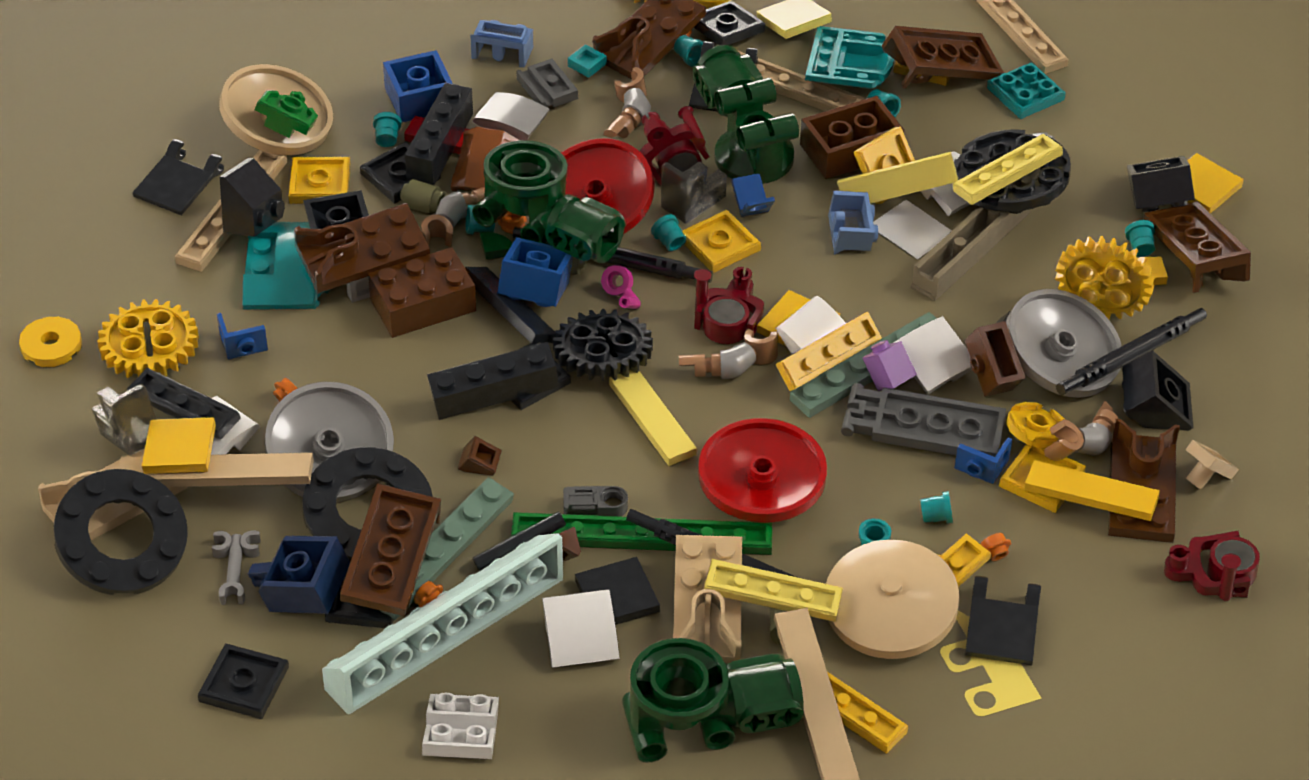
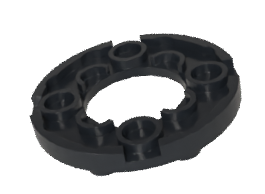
[954,129,1071,214]
[302,447,433,562]
[53,469,188,595]

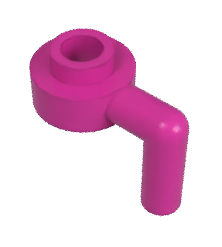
[601,265,641,310]

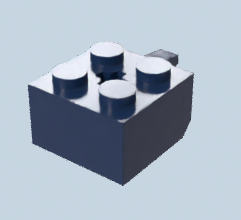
[248,536,350,614]

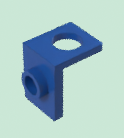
[731,173,775,217]
[217,313,268,359]
[954,438,1012,484]

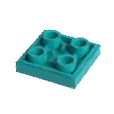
[987,62,1066,119]

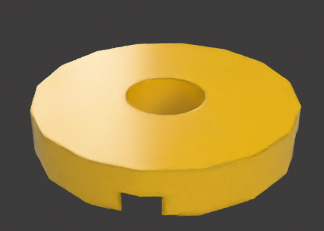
[19,316,82,367]
[1006,402,1065,449]

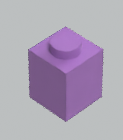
[863,340,917,391]

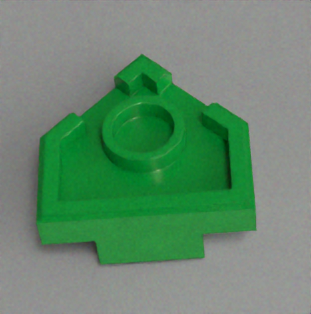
[254,90,318,138]

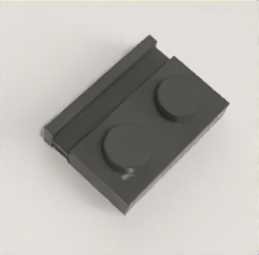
[516,59,578,108]

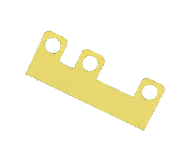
[940,610,1042,716]

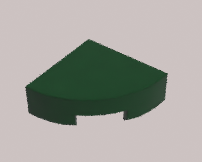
[480,232,512,260]

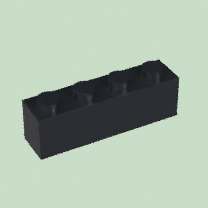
[405,83,473,185]
[427,342,559,420]

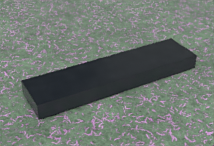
[465,266,555,343]
[127,368,241,440]

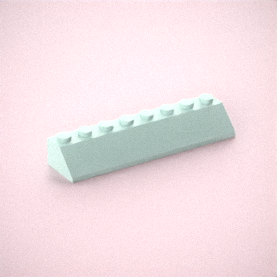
[322,533,563,715]

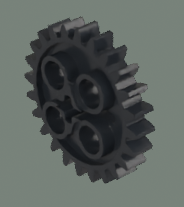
[553,309,653,381]

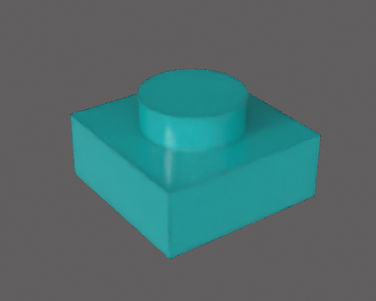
[568,44,607,78]

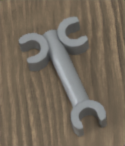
[212,530,261,605]

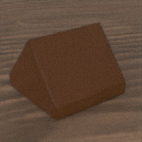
[558,527,581,561]

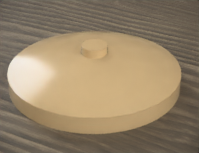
[219,64,333,155]
[826,540,959,659]

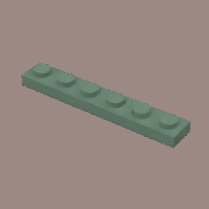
[790,312,937,418]
[381,477,514,620]

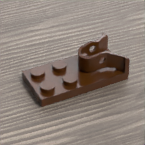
[592,0,707,80]
[882,26,1004,89]
[1144,201,1251,293]
[294,203,430,294]
[1108,419,1180,543]
[340,484,441,616]

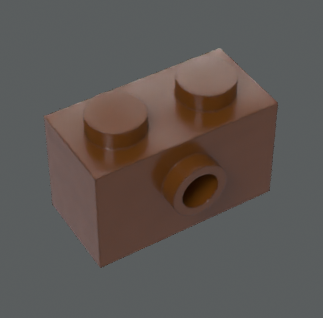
[965,321,1025,397]

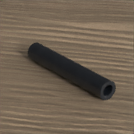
[472,511,566,571]

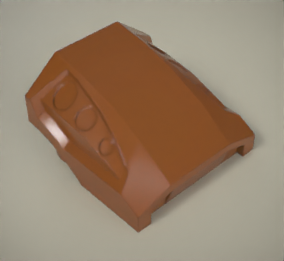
[451,127,519,192]

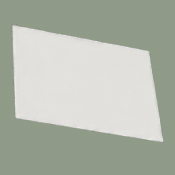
[873,200,952,259]

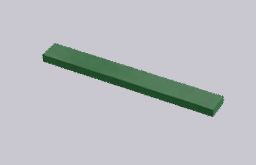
[511,512,772,555]

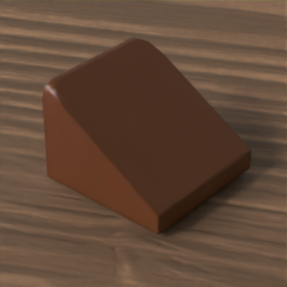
[458,436,502,476]

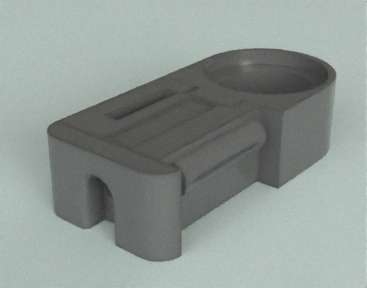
[563,486,628,517]

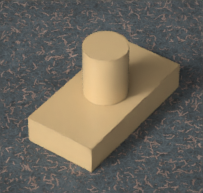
[1185,440,1239,489]

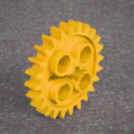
[1055,236,1155,319]
[97,299,199,378]

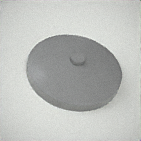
[1006,289,1122,398]
[265,382,394,502]

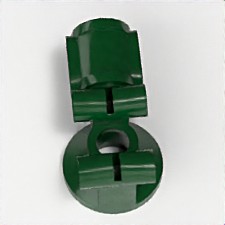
[692,45,799,184]
[472,140,626,263]
[622,638,804,763]

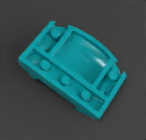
[805,26,894,89]
[242,222,330,310]

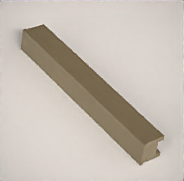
[911,156,1071,301]

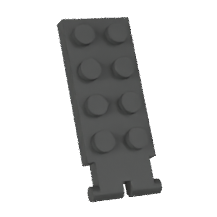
[841,383,1006,457]

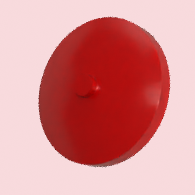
[562,138,655,234]
[698,418,827,523]

